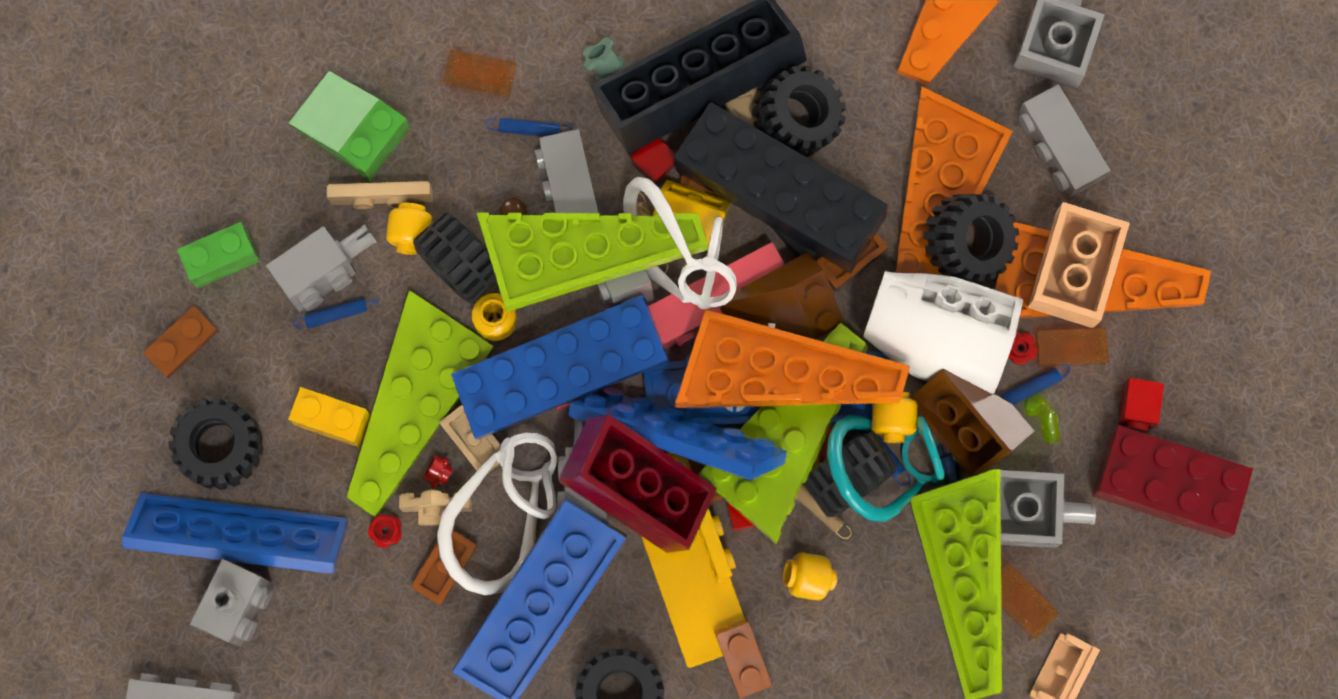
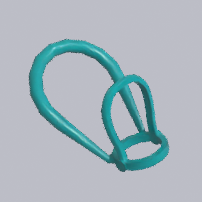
[827,415,957,522]

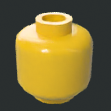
[386,203,433,255]
[471,293,517,341]
[872,392,917,443]
[783,552,837,601]

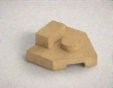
[399,490,472,526]

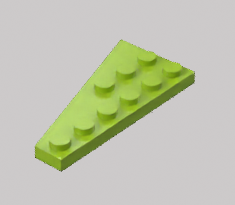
[477,213,709,312]
[346,290,495,517]
[698,323,868,544]
[910,469,1002,699]

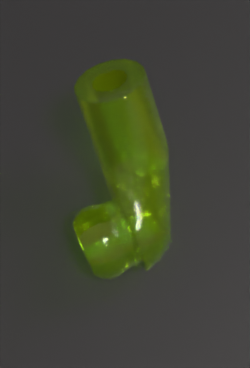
[1024,396,1061,443]

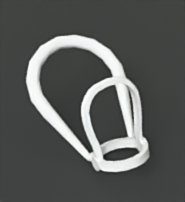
[623,177,737,310]
[437,433,557,595]

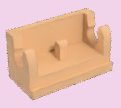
[1028,633,1100,699]

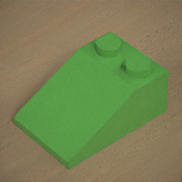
[288,71,410,182]

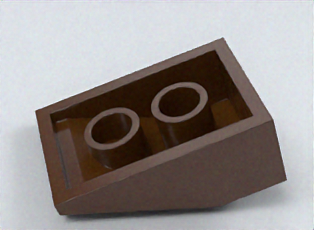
[719,252,845,339]
[910,369,1034,477]

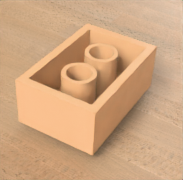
[1027,202,1130,328]

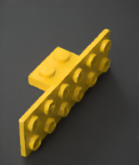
[641,452,745,668]

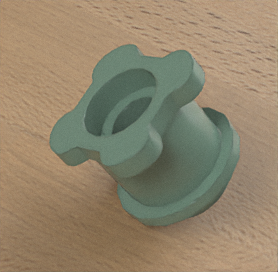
[583,37,625,81]

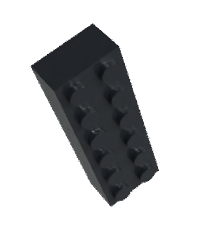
[591,0,807,155]
[674,102,888,274]

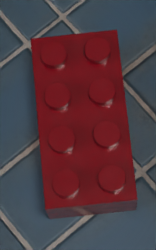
[558,414,717,553]
[1092,425,1254,539]

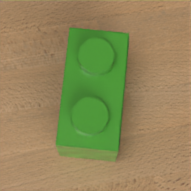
[177,222,260,289]

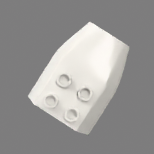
[863,271,1023,394]

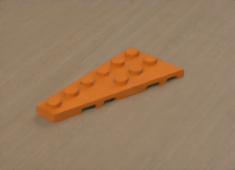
[897,0,1001,85]
[895,87,1013,275]
[994,222,1211,319]
[675,309,910,408]

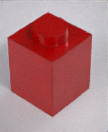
[1118,378,1164,433]

